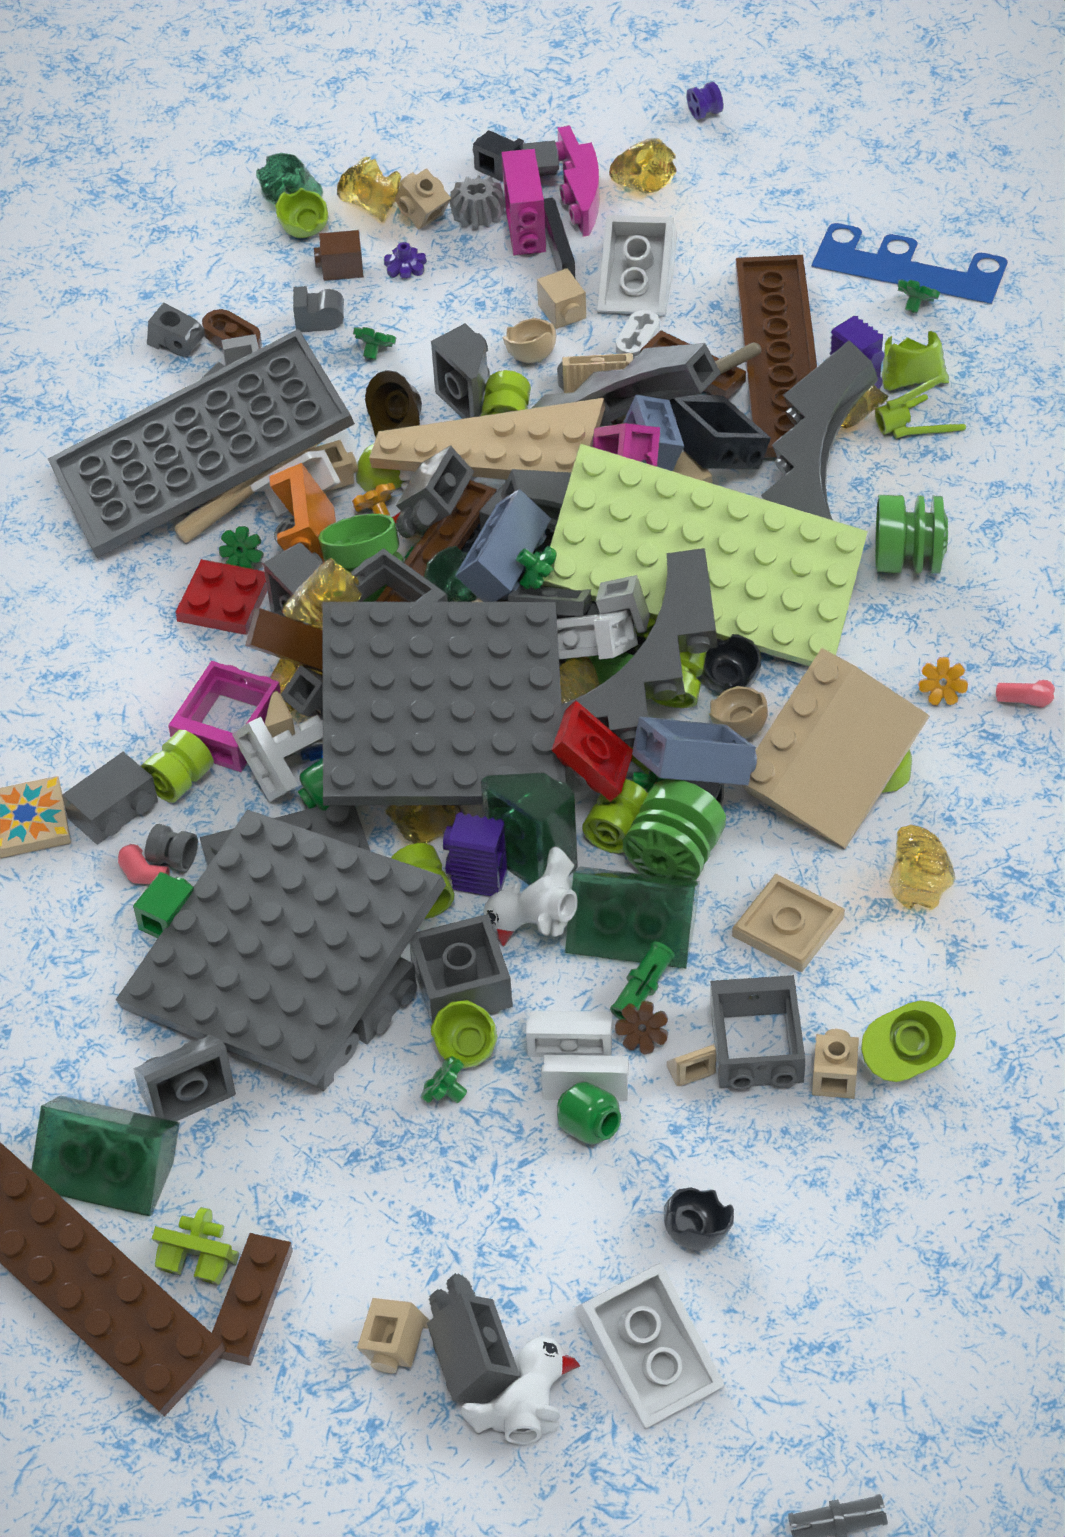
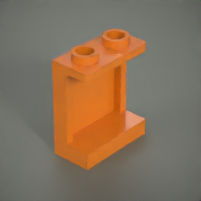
[269,463,336,570]

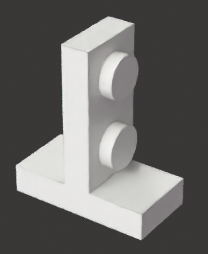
[557,608,638,659]
[232,715,323,802]

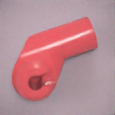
[996,680,1055,707]
[118,844,170,885]

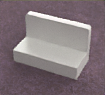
[250,450,341,517]
[526,1011,613,1057]
[541,1055,629,1101]

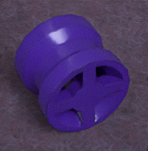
[686,81,724,120]

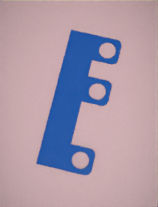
[811,223,1008,304]

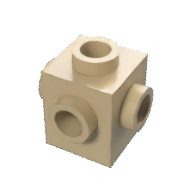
[395,168,451,229]

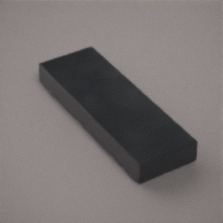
[544,197,576,279]

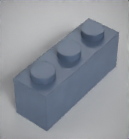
[455,489,551,602]

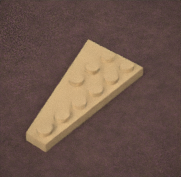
[369,398,605,480]

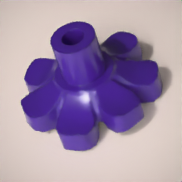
[384,242,427,278]

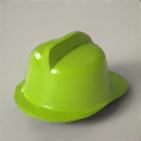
[861,1000,956,1082]

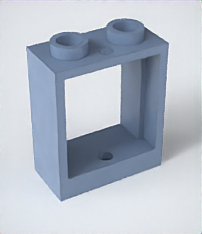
[623,395,684,472]
[632,717,757,785]

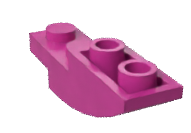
[555,125,600,237]

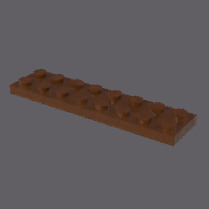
[735,254,817,458]
[0,1142,227,1417]

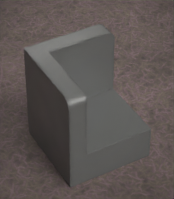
[523,140,559,176]

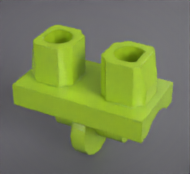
[151,1207,240,1285]

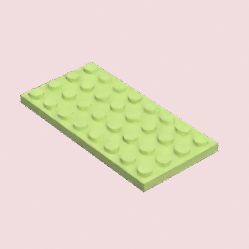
[542,444,868,666]

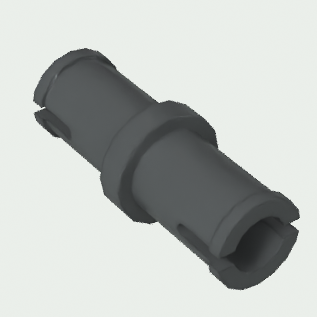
[788,1494,888,1537]

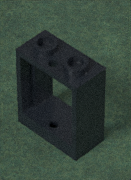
[669,395,771,469]

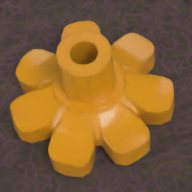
[352,483,396,516]
[918,657,968,706]

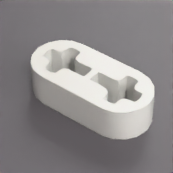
[616,310,660,356]

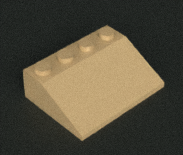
[741,648,930,849]

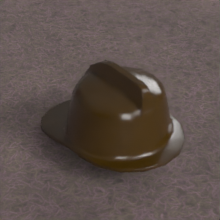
[365,370,422,437]

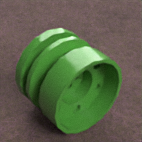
[875,495,948,574]
[318,514,404,602]
[623,779,726,886]

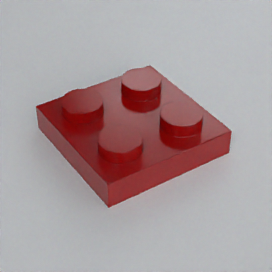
[175,559,267,635]
[551,700,633,802]

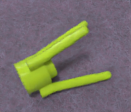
[875,374,966,439]

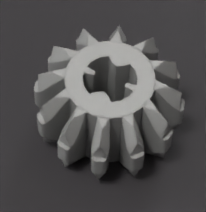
[449,175,506,229]

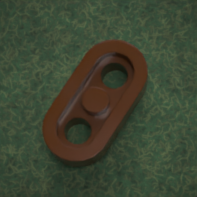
[202,309,262,349]

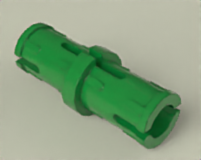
[610,941,675,1020]

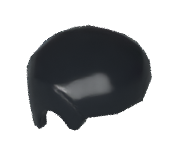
[702,634,761,693]
[664,1187,734,1251]

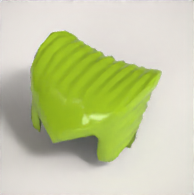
[882,331,949,391]

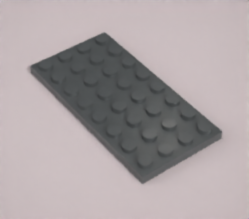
[48,329,355,558]

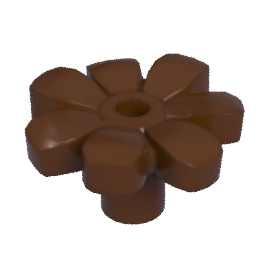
[615,1001,668,1054]

